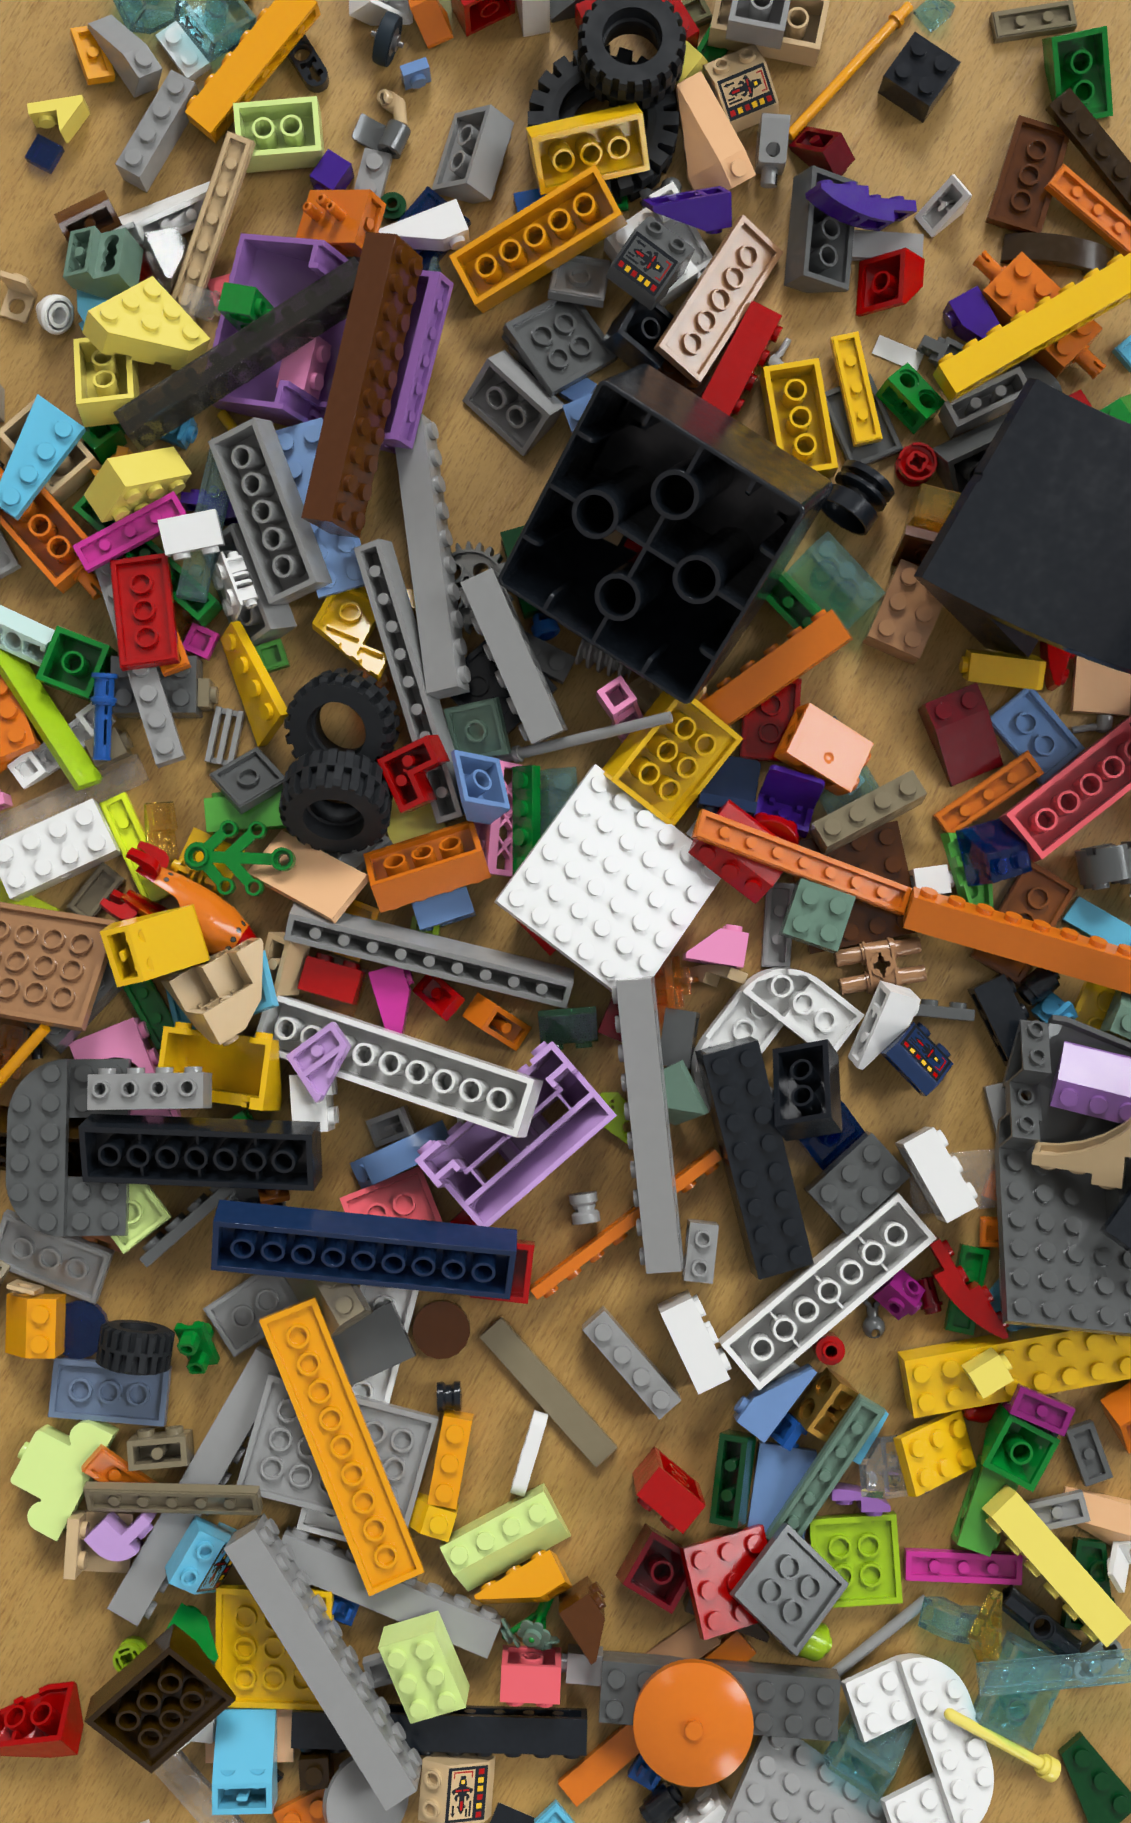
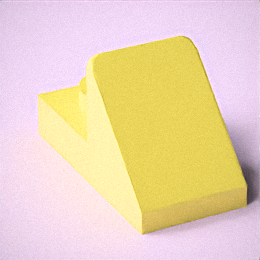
[27,95,90,143]

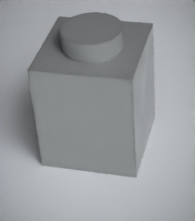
[561,1644,603,1686]

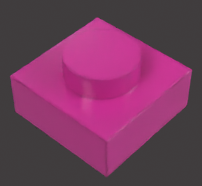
[183,622,220,661]

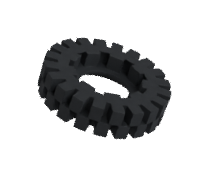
[528,45,679,204]

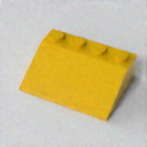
[602,691,743,826]

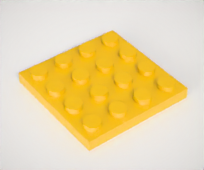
[215,1585,334,1711]

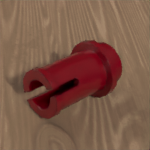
[916,1276,943,1315]

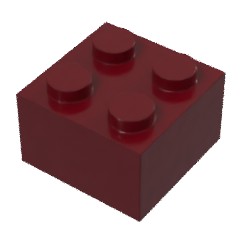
[616,1523,688,1614]

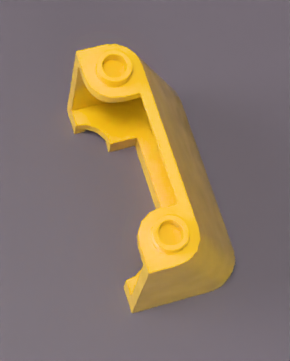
[158,1021,282,1111]

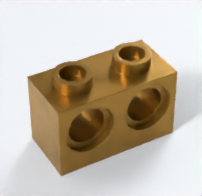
[793,1367,859,1442]

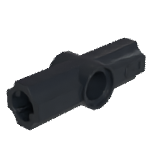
[996,1585,1082,1663]

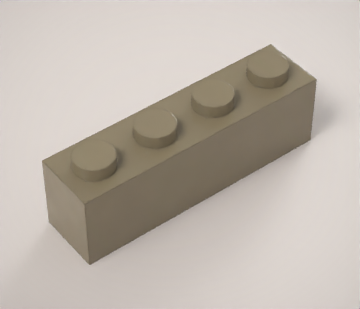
[809,770,927,855]

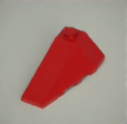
[0,1681,84,1758]

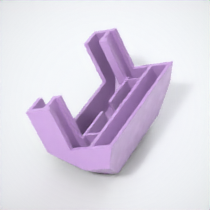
[415,1041,617,1227]

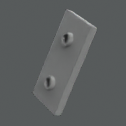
[0,1209,115,1305]

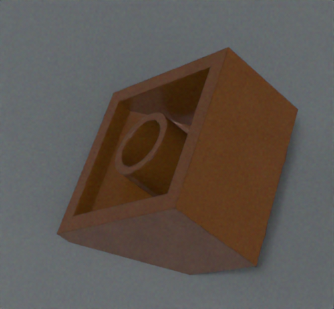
[559,1576,606,1665]

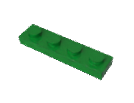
[512,765,541,875]

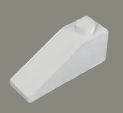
[378,199,470,251]
[848,981,921,1070]

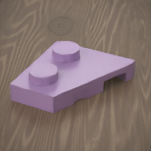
[286,1022,351,1103]

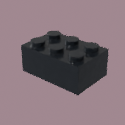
[772,1039,842,1142]

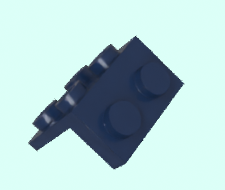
[696,756,761,816]

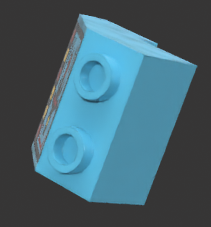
[165,1515,237,1595]

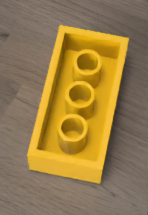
[759,358,838,478]

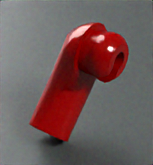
[962,1403,1001,1423]

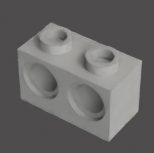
[682,1219,719,1284]

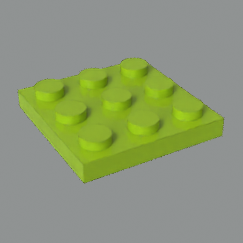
[808,1511,903,1608]

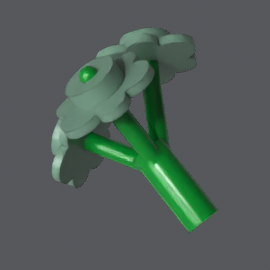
[500,1598,560,1651]

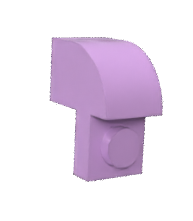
[84,1512,157,1561]

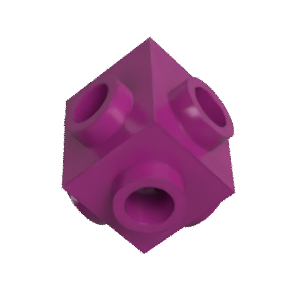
[873,1269,925,1320]

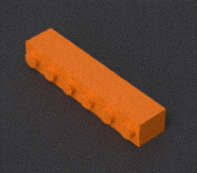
[698,609,853,727]

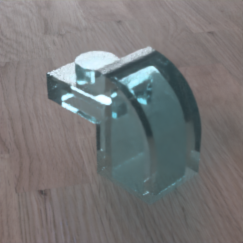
[918,1597,988,1644]

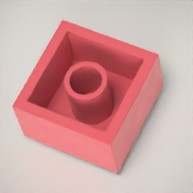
[500,1645,561,1708]

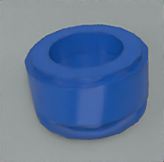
[531,612,560,641]

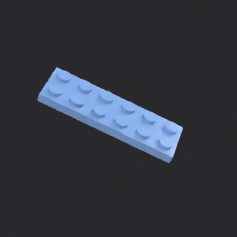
[275,417,365,599]

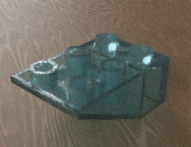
[823,1712,917,1802]

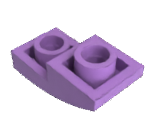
[829,1482,891,1517]

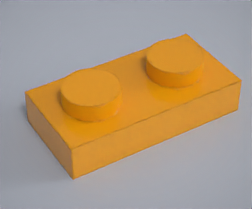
[70,26,115,85]

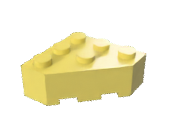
[82,276,210,371]

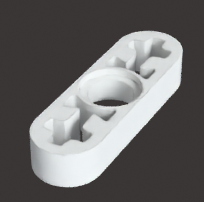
[510,1410,548,1497]

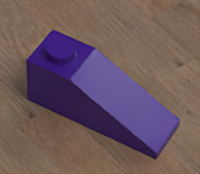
[642,186,732,234]
[943,286,1009,370]

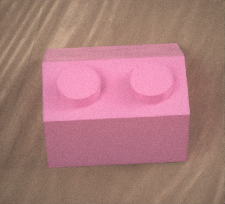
[682,924,749,970]

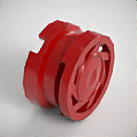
[894,442,937,487]

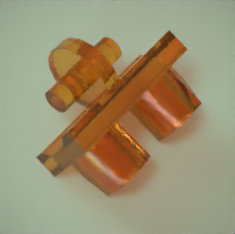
[654,956,699,1008]
[0,1024,32,1081]

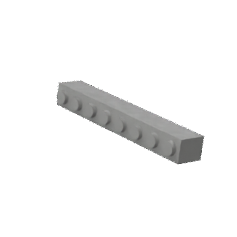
[281,1526,502,1659]

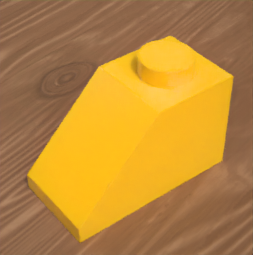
[409,1492,459,1542]

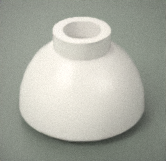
[36,294,74,335]

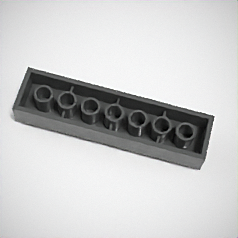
[599,1650,841,1742]

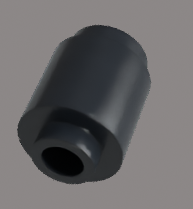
[1016,967,1060,1006]
[639,1781,684,1823]

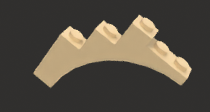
[1031,1117,1131,1190]

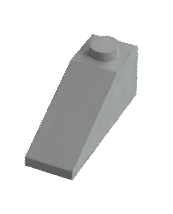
[87,15,163,98]

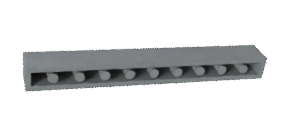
[395,414,471,699]
[354,539,466,824]
[284,902,574,1009]
[612,976,684,1274]
[107,1344,280,1626]

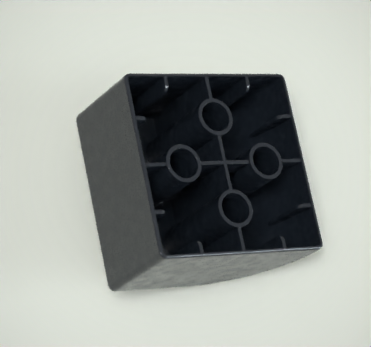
[498,364,833,704]

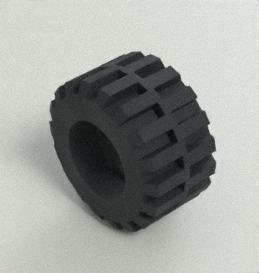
[95,1320,175,1375]

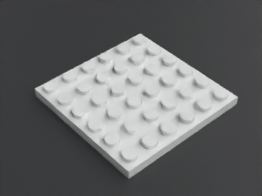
[494,764,721,992]

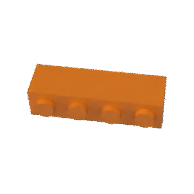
[363,821,491,913]

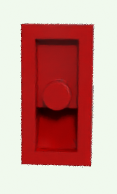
[412,975,465,1022]

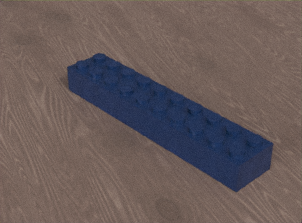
[211,1200,517,1299]

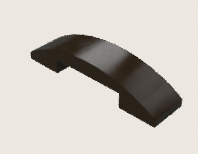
[1000,232,1114,276]

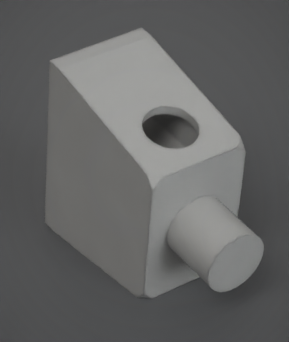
[754,113,791,188]

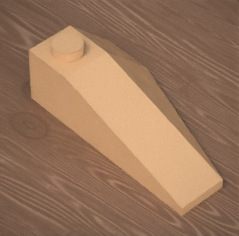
[675,71,756,191]
[1063,1486,1131,1551]

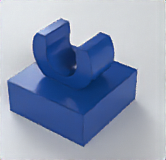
[770,1412,808,1451]
[332,1594,360,1626]
[628,1753,661,1792]

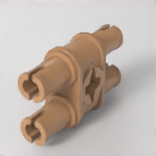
[833,937,927,995]

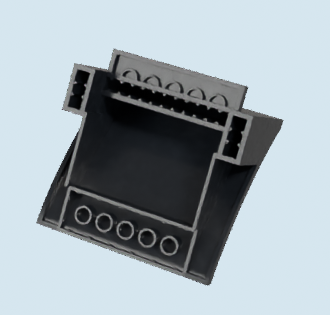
[914,378,1131,674]

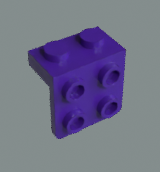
[752,765,825,838]

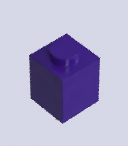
[310,149,354,190]

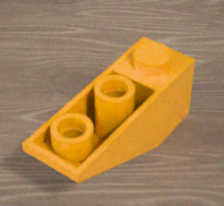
[474,1550,572,1604]

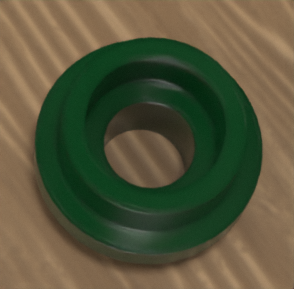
[381,192,407,221]

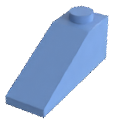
[733,1364,817,1443]

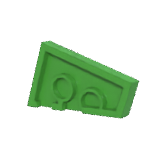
[940,833,994,908]

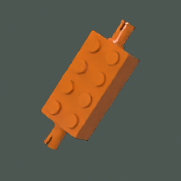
[972,250,1107,379]
[0,467,102,600]

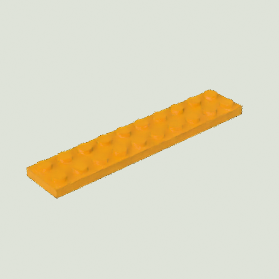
[259,1296,424,1596]

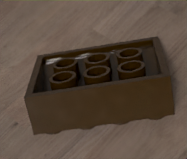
[84,1624,236,1774]

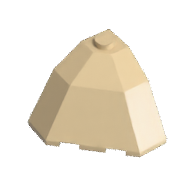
[161,938,264,1046]

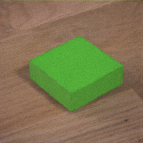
[254,638,290,673]

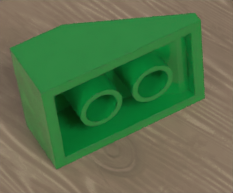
[1042,26,1113,127]

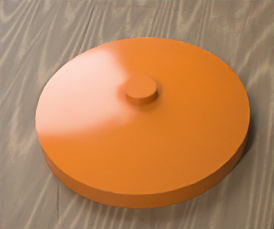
[633,1659,754,1787]

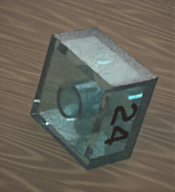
[173,0,257,63]

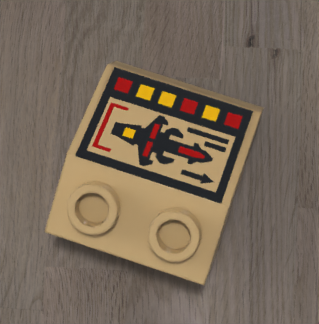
[703,44,779,133]
[418,1752,496,1823]

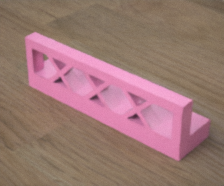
[474,760,522,877]

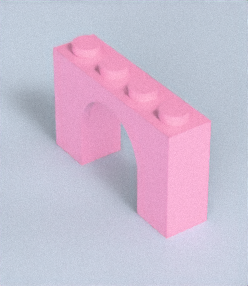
[69,1018,181,1117]

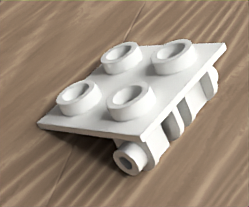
[212,551,258,622]

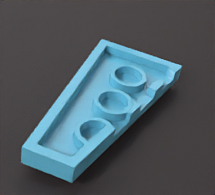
[0,394,86,521]

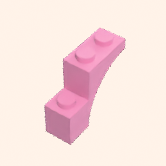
[596,675,643,743]

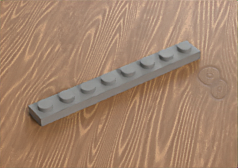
[95,556,186,768]

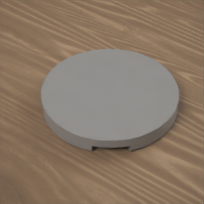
[322,1756,409,1823]

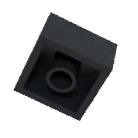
[878,32,961,123]

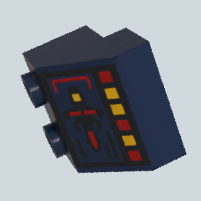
[881,1022,953,1096]

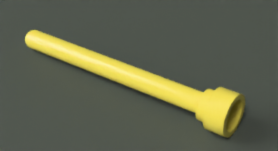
[944,1708,1061,1783]

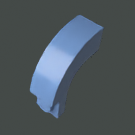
[350,1120,450,1189]

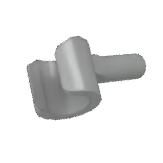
[766,338,791,366]
[1072,715,1113,734]

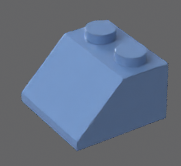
[451,750,510,825]

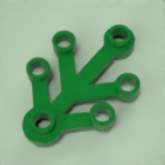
[184,820,296,897]

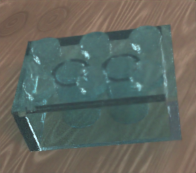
[973,1630,1070,1751]

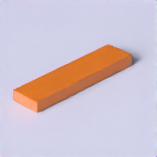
[1044,164,1131,256]
[933,750,1044,833]

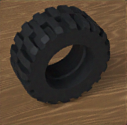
[577,0,686,109]
[284,668,400,763]
[279,748,393,854]

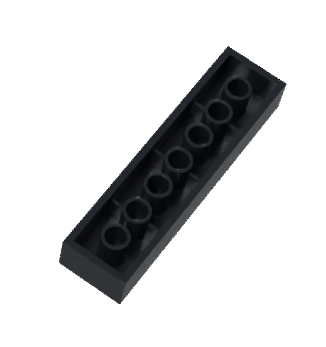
[695,1036,814,1280]
[78,1114,322,1191]

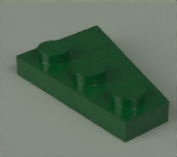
[1060,1536,1120,1636]
[1058,1731,1131,1823]

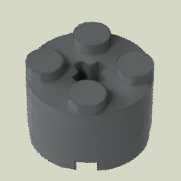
[1074,841,1131,890]

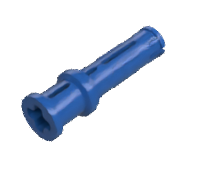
[90,672,118,761]

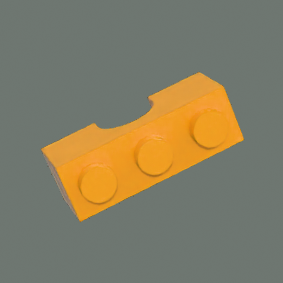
[427,1409,474,1509]

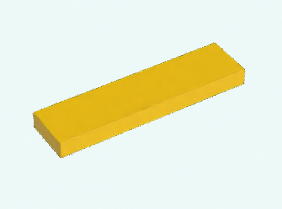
[830,331,883,447]

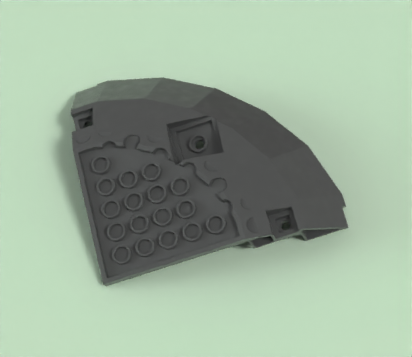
[994,1015,1131,1337]

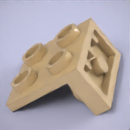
[63,1509,134,1580]

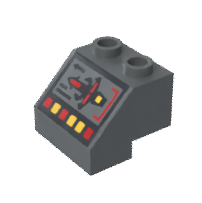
[606,215,695,310]

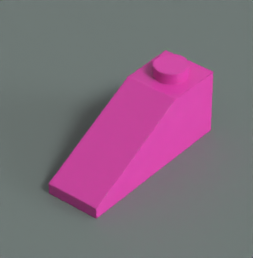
[368,966,414,1034]

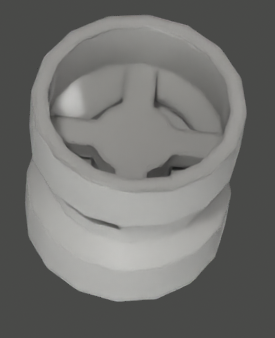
[569,1191,601,1225]

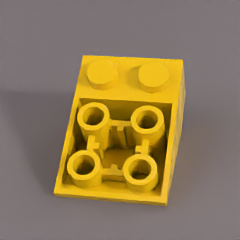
[100,904,210,987]

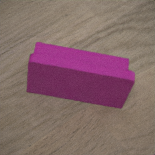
[1002,1383,1076,1437]

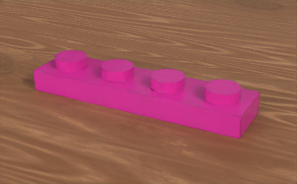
[72,491,187,573]
[903,1548,1023,1585]

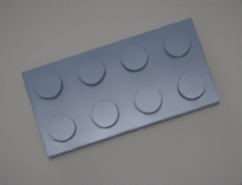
[48,1356,172,1427]

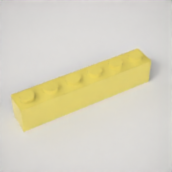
[981,1484,1131,1647]

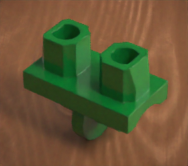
[174,1321,220,1374]

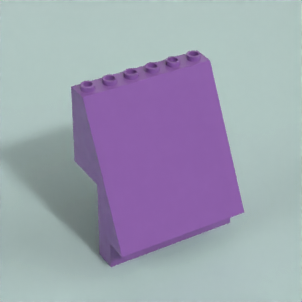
[200,233,454,454]

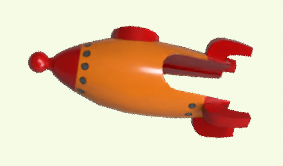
[99,841,264,955]

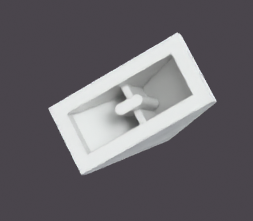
[914,174,972,237]

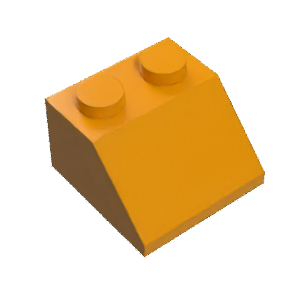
[5,1293,66,1359]

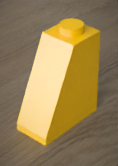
[959,649,1046,690]

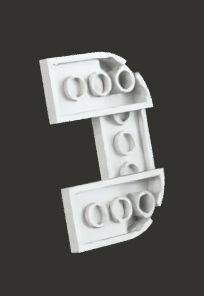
[691,967,864,1112]
[841,1653,994,1823]

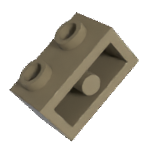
[127,1425,194,1471]

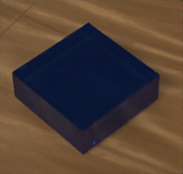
[25,134,65,174]

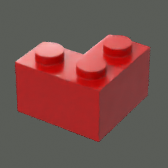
[377,735,450,813]

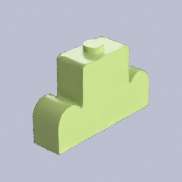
[11,1420,120,1541]

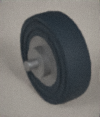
[371,11,404,67]

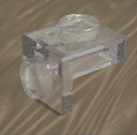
[180,283,220,322]

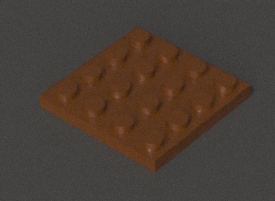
[792,821,917,955]

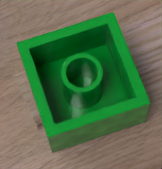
[36,626,118,702]

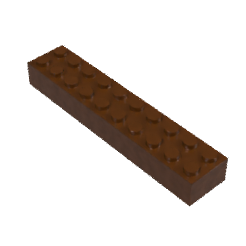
[301,232,423,538]

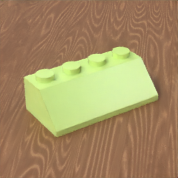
[440,1483,571,1592]

